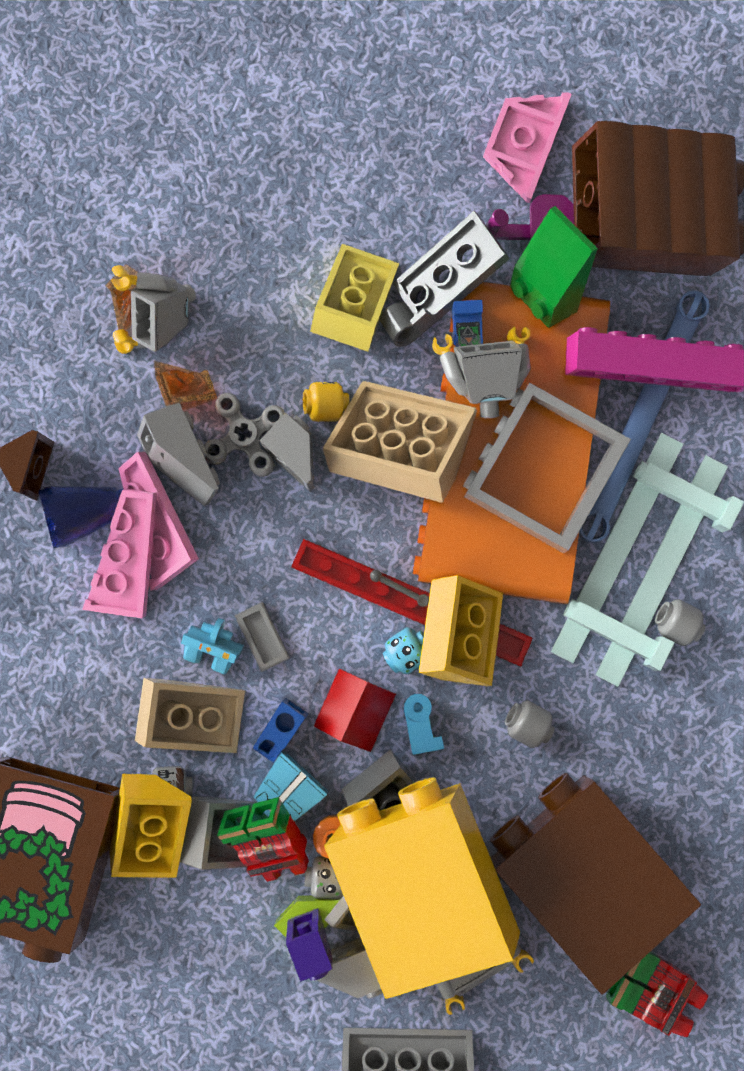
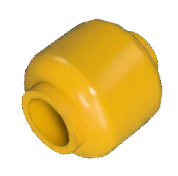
[303,382,349,422]

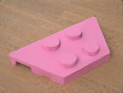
[483,92,572,203]

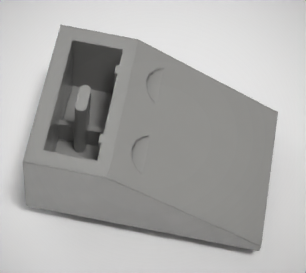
[137,403,219,506]

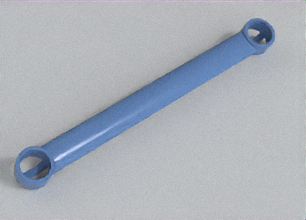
[579,290,710,543]

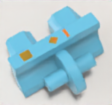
[181,618,244,674]

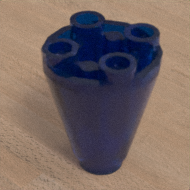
[38,486,124,549]

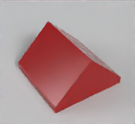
[314,668,396,752]

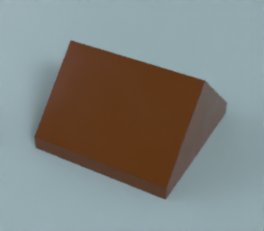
[0,430,55,501]

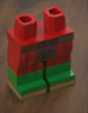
[217,797,309,882]
[606,951,709,1038]

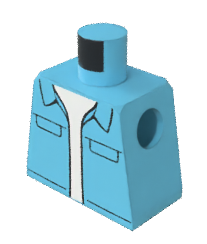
[254,751,328,822]

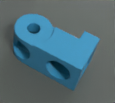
[404,694,444,755]

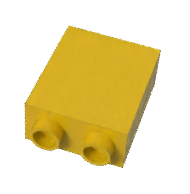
[324,777,520,999]

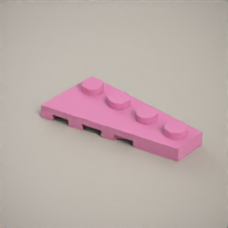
[118,452,199,591]
[82,489,157,618]

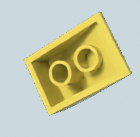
[310,244,399,352]

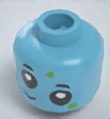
[383,627,424,674]

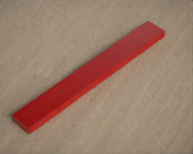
[291,539,533,667]

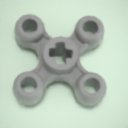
[204,393,285,477]

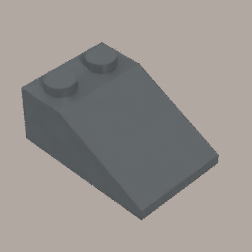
[341,749,417,811]

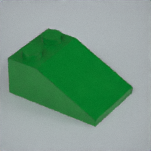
[510,206,598,328]

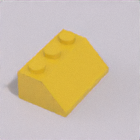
[419,575,503,686]
[109,774,192,878]

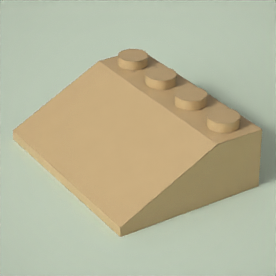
[323,381,477,503]

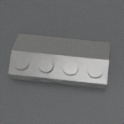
[342,1028,474,1071]

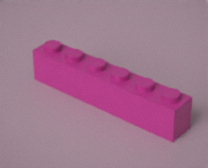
[565,327,744,393]

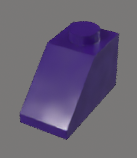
[286,908,333,982]

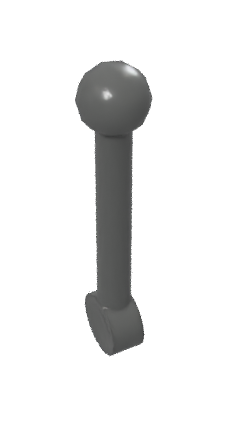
[370,570,429,607]

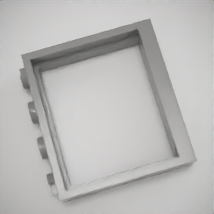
[463,382,631,553]

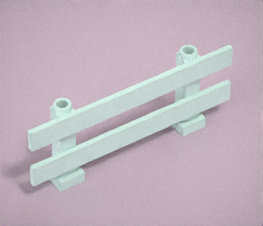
[551,433,744,687]

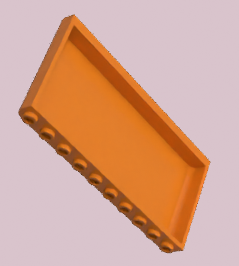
[413,282,610,605]

